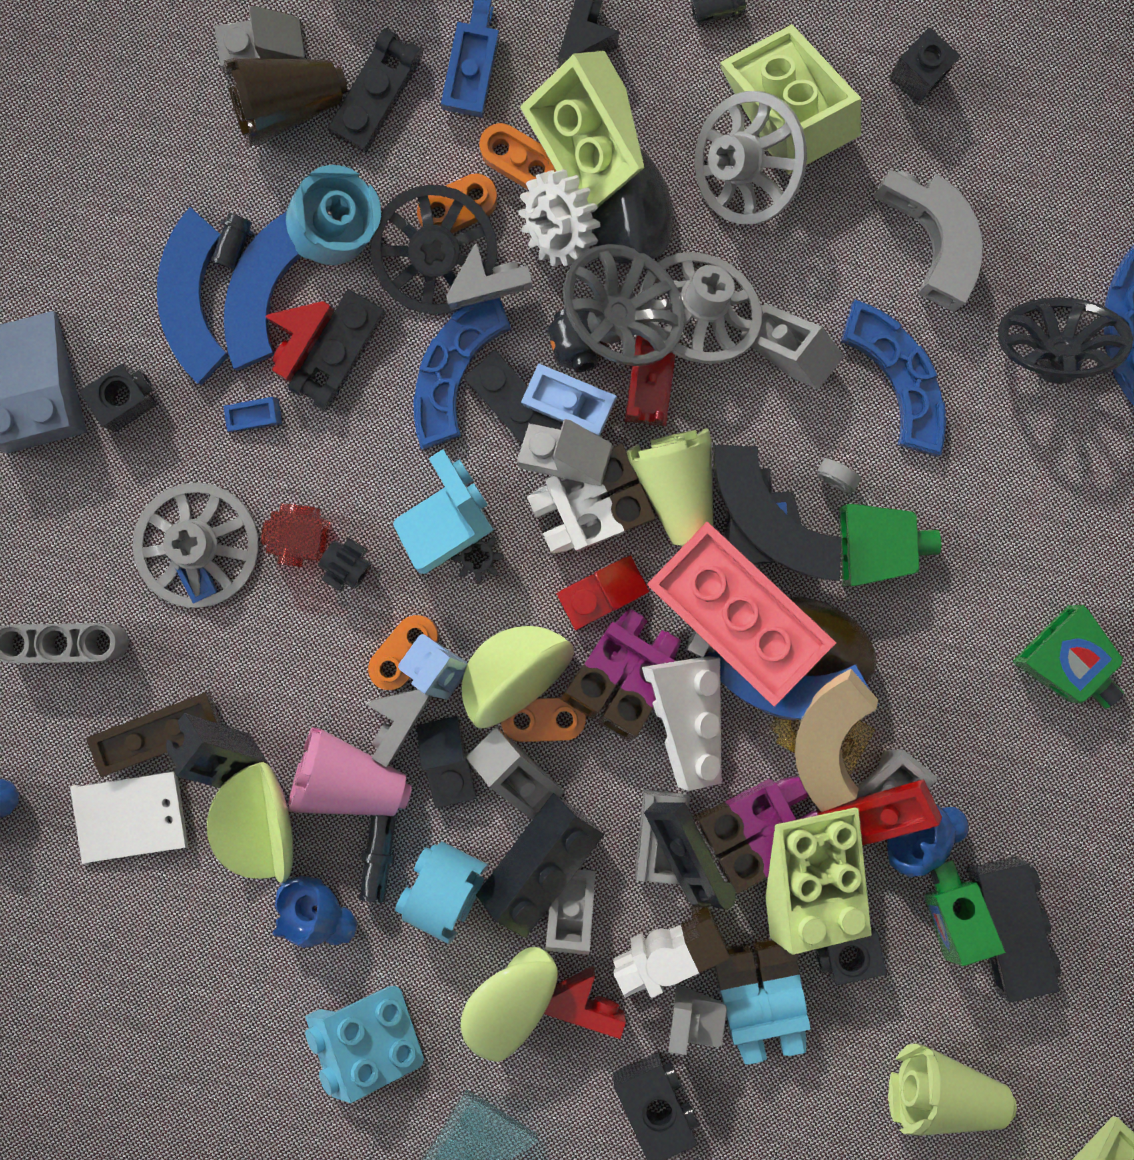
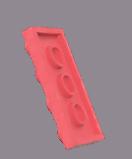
[647,522,836,707]

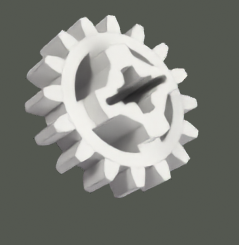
[519,169,600,266]

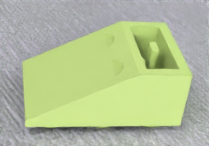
[766,808,872,955]

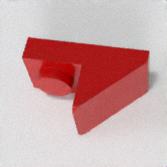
[265,301,334,383]
[556,555,650,630]
[544,966,626,1039]

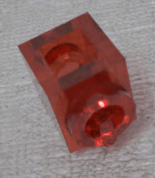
[261,503,330,567]

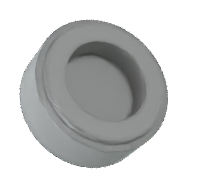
[816,458,861,493]

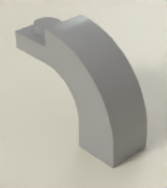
[873,169,983,312]

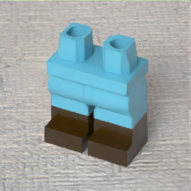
[714,939,811,1065]

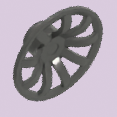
[563,244,685,366]

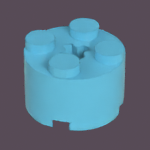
[286,165,381,265]
[395,841,489,944]

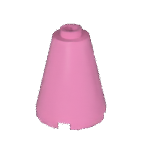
[288,727,412,816]

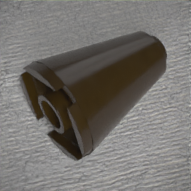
[224,57,348,147]

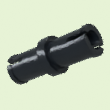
[358,815,397,903]

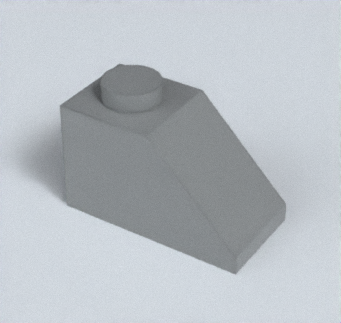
[740,303,844,390]
[466,727,565,820]

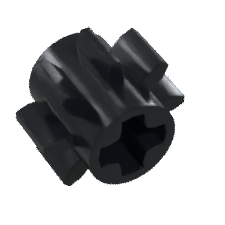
[451,537,505,584]
[318,538,372,591]

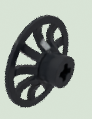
[370,185,497,314]
[998,297,1133,384]

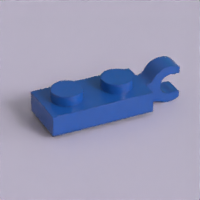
[441,0,500,118]

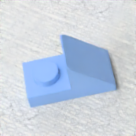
[521,363,617,437]
[398,634,468,700]

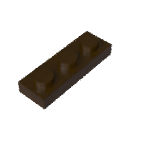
[86,691,222,778]

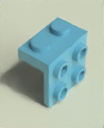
[393,449,494,574]
[305,986,424,1103]

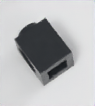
[888,27,960,106]
[79,363,158,432]
[816,926,887,986]

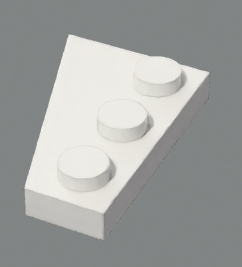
[642,656,722,791]

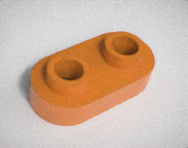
[479,123,556,190]
[417,174,497,233]
[368,615,439,690]
[501,697,586,742]

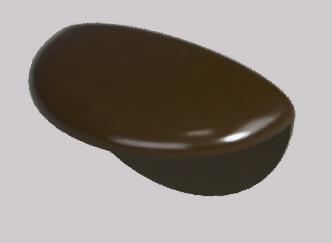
[788,596,877,682]

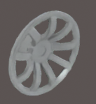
[695,91,807,225]
[640,252,762,364]
[132,482,259,608]

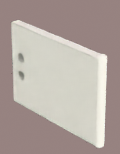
[70,771,188,865]

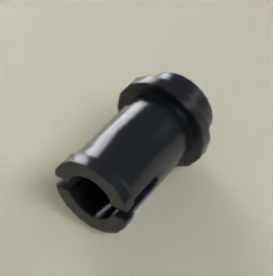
[691,0,746,27]
[211,213,254,270]

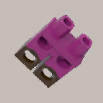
[560,609,681,742]
[694,775,818,894]

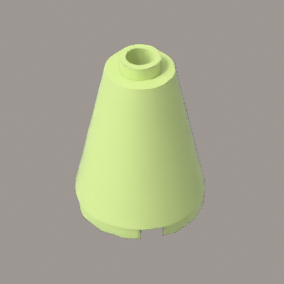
[627,429,713,547]
[888,1044,1017,1136]

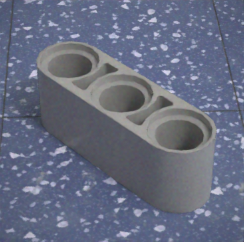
[0,623,129,663]

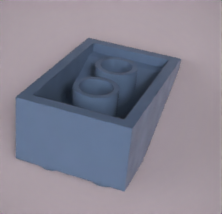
[0,311,87,454]

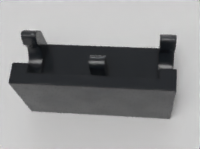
[166,713,268,788]

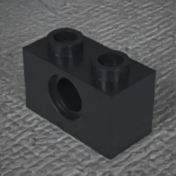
[613,1052,700,1160]

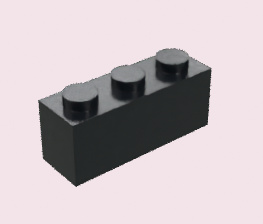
[476,793,604,938]
[967,856,1061,1003]

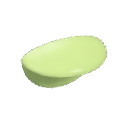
[462,626,574,728]
[207,762,293,883]
[461,947,558,1062]

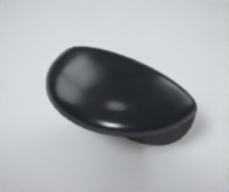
[592,148,674,264]

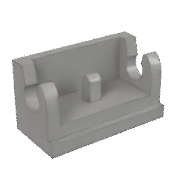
[634,789,690,884]

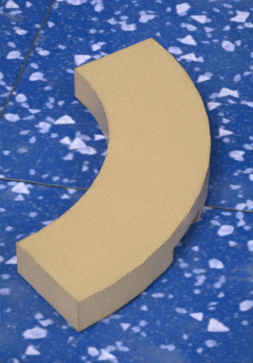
[795,669,878,812]

